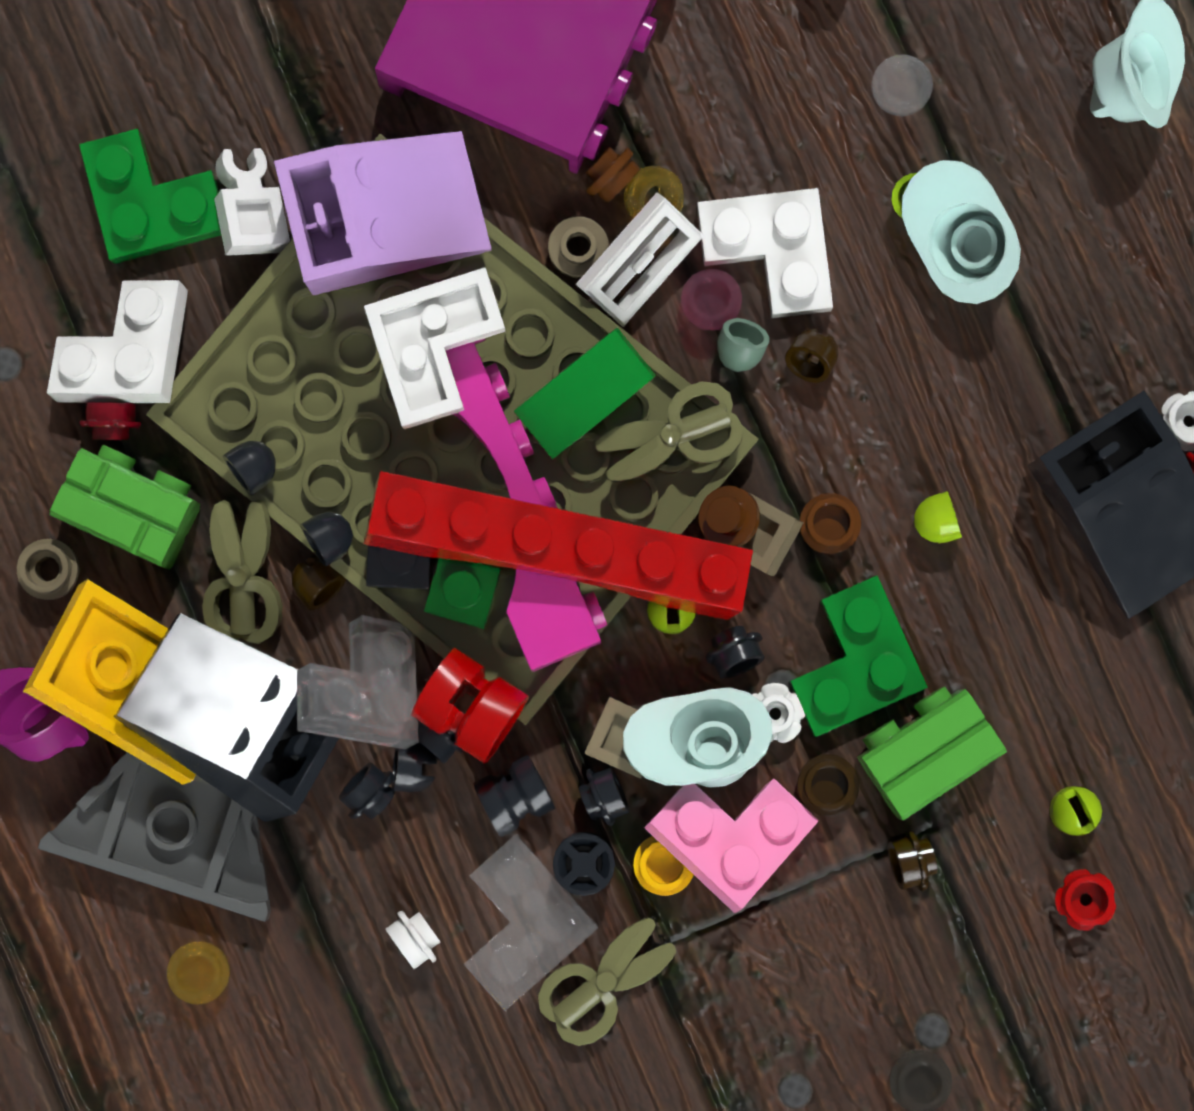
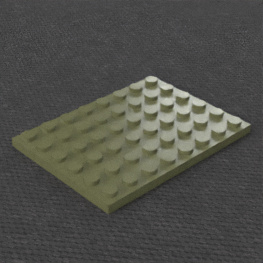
[146,134,759,725]

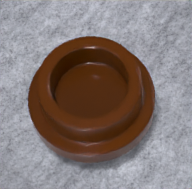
[585,147,640,203]
[699,486,760,547]
[799,493,861,554]

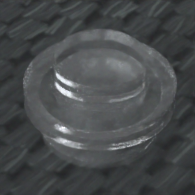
[871,55,933,116]

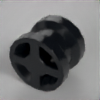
[553,831,615,896]

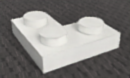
[697,188,833,318]
[364,267,506,430]
[47,280,188,403]

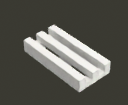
[576,193,704,327]

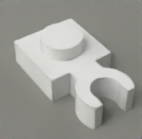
[214,148,290,255]

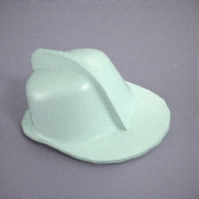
[1090,0,1185,128]
[902,160,1021,304]
[623,687,773,788]

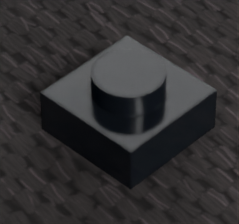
[366,545,432,590]

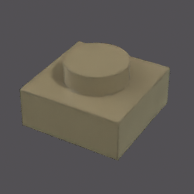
[740,492,803,576]
[584,697,642,779]

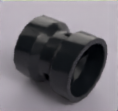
[473,755,556,837]

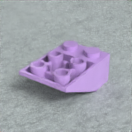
[274,131,492,296]

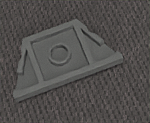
[38,752,271,922]

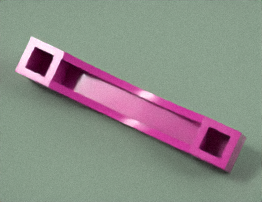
[446,338,608,672]

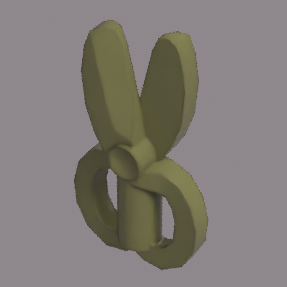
[595,381,743,482]
[202,500,283,644]
[538,917,676,1046]

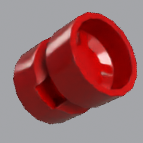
[411,648,529,764]

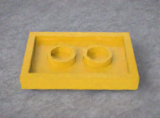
[23,580,196,785]

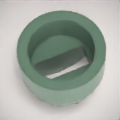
[717,318,769,372]

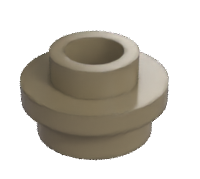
[548,217,609,278]
[17,538,80,600]

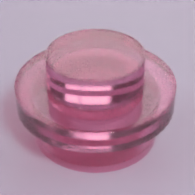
[681,269,742,331]

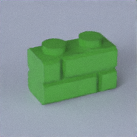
[49,444,201,570]
[857,686,1007,820]

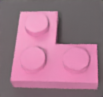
[644,778,819,913]

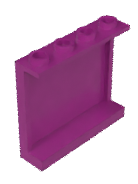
[375,0,658,174]

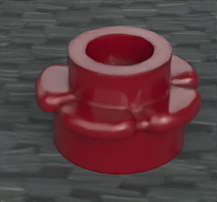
[80,402,141,440]

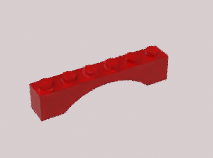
[363,471,753,620]

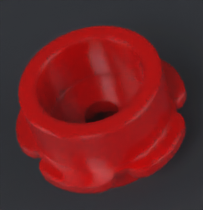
[1055,869,1116,931]

